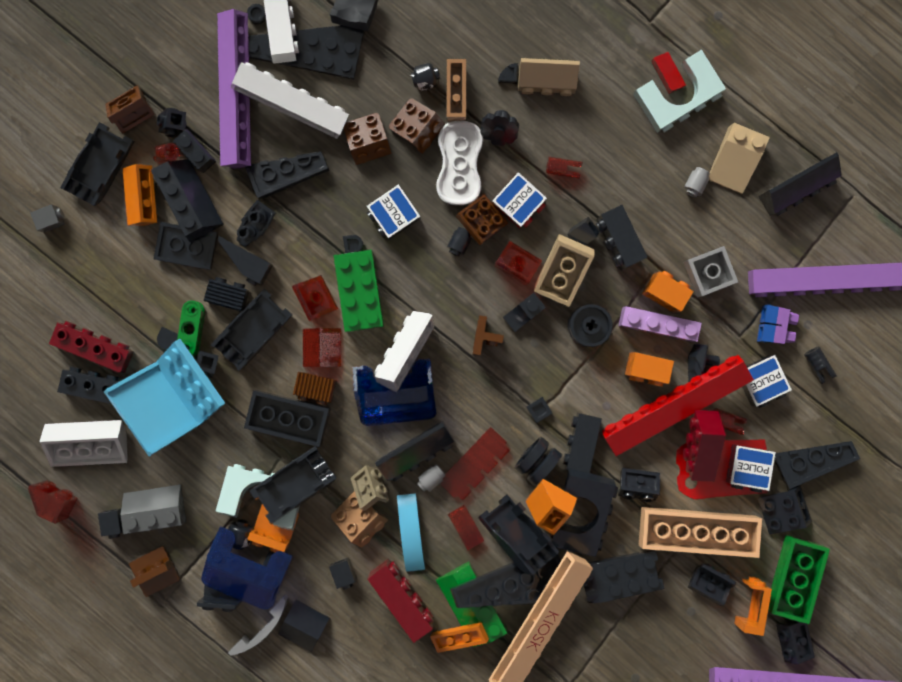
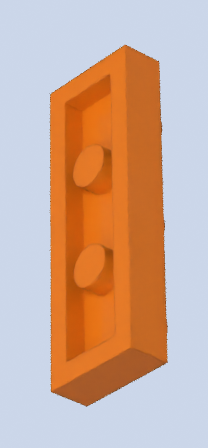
[430,622,489,653]

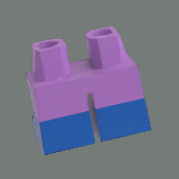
[757,305,799,344]

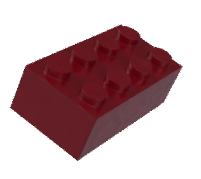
[367,558,434,643]

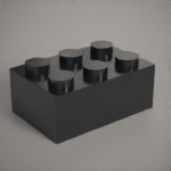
[595,205,648,270]

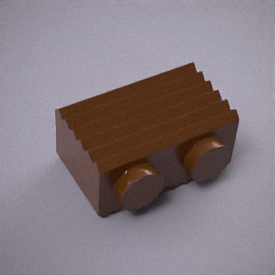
[293,372,337,405]

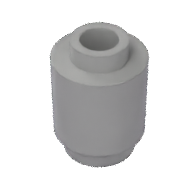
[684,167,710,197]
[417,464,446,492]

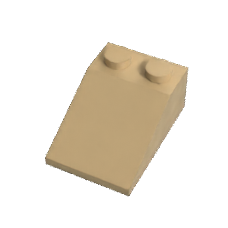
[709,123,770,194]

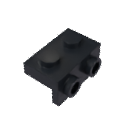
[688,564,737,606]

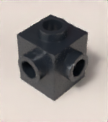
[157,108,187,138]

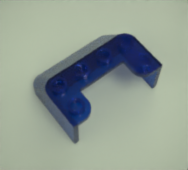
[353,359,437,426]
[201,526,294,609]

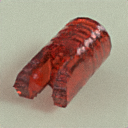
[153,143,180,163]
[546,157,583,179]
[713,408,747,435]

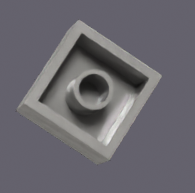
[683,246,738,297]

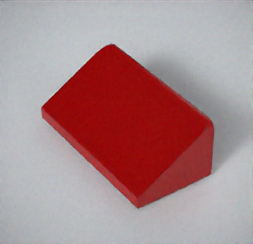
[651,52,686,94]

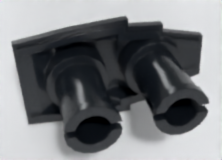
[236,200,276,247]
[688,344,720,382]

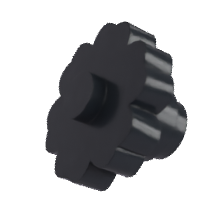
[480,110,520,146]

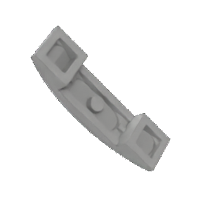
[228,595,288,656]

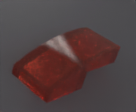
[447,505,484,550]

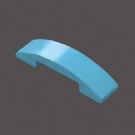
[397,493,425,572]

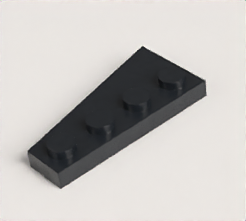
[245,151,329,200]
[774,441,860,489]

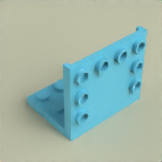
[104,339,225,456]

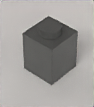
[30,204,65,233]

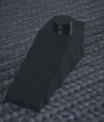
[218,236,273,286]

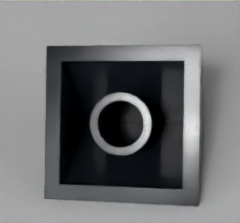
[278,600,330,652]

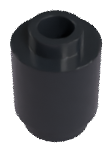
[447,227,472,257]

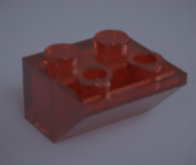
[28,480,78,524]

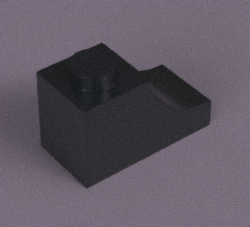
[503,293,546,332]

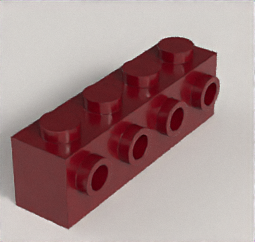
[49,321,134,373]

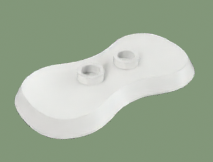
[436,121,483,205]

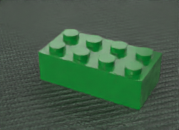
[333,250,384,332]
[768,535,830,624]

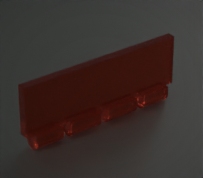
[440,427,510,500]

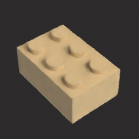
[534,234,594,307]

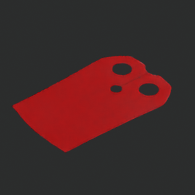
[676,439,768,499]

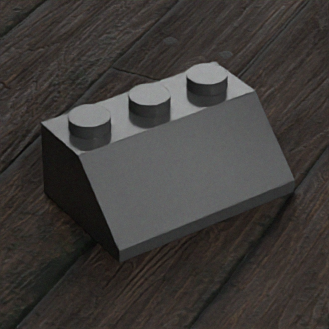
[121,484,187,534]

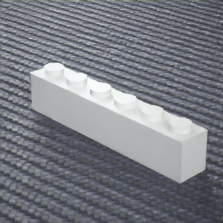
[231,62,349,139]

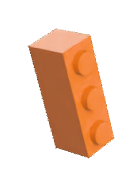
[123,164,157,226]

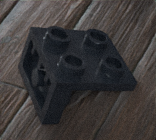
[758,485,812,534]
[197,575,245,612]

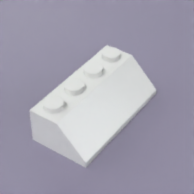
[374,311,434,392]
[40,420,128,467]

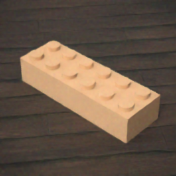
[639,507,762,558]

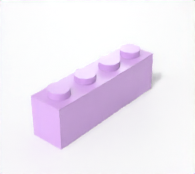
[618,306,701,342]

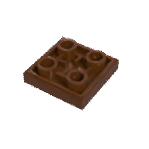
[456,194,508,245]

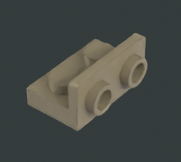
[351,465,389,511]

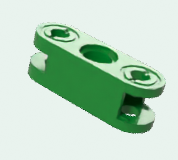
[177,300,205,357]

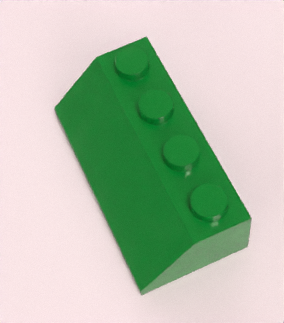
[436,561,507,647]

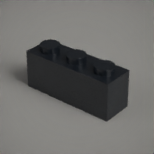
[562,413,602,473]

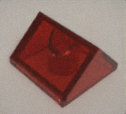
[494,241,542,286]
[292,275,338,322]
[303,328,341,367]

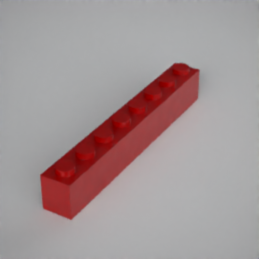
[602,355,754,456]

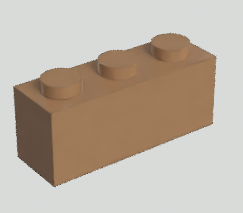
[447,59,466,122]

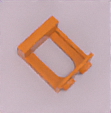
[734,576,772,636]

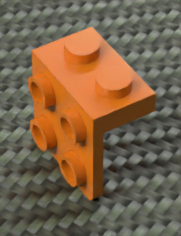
[247,504,299,553]

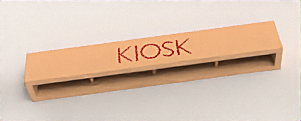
[489,551,593,682]

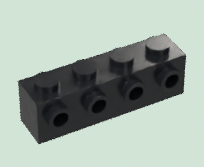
[57,367,120,404]

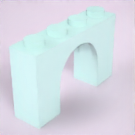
[633,50,726,133]
[216,464,300,531]

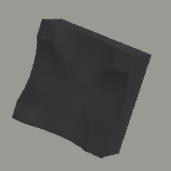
[330,0,379,31]

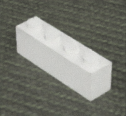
[264,0,299,64]

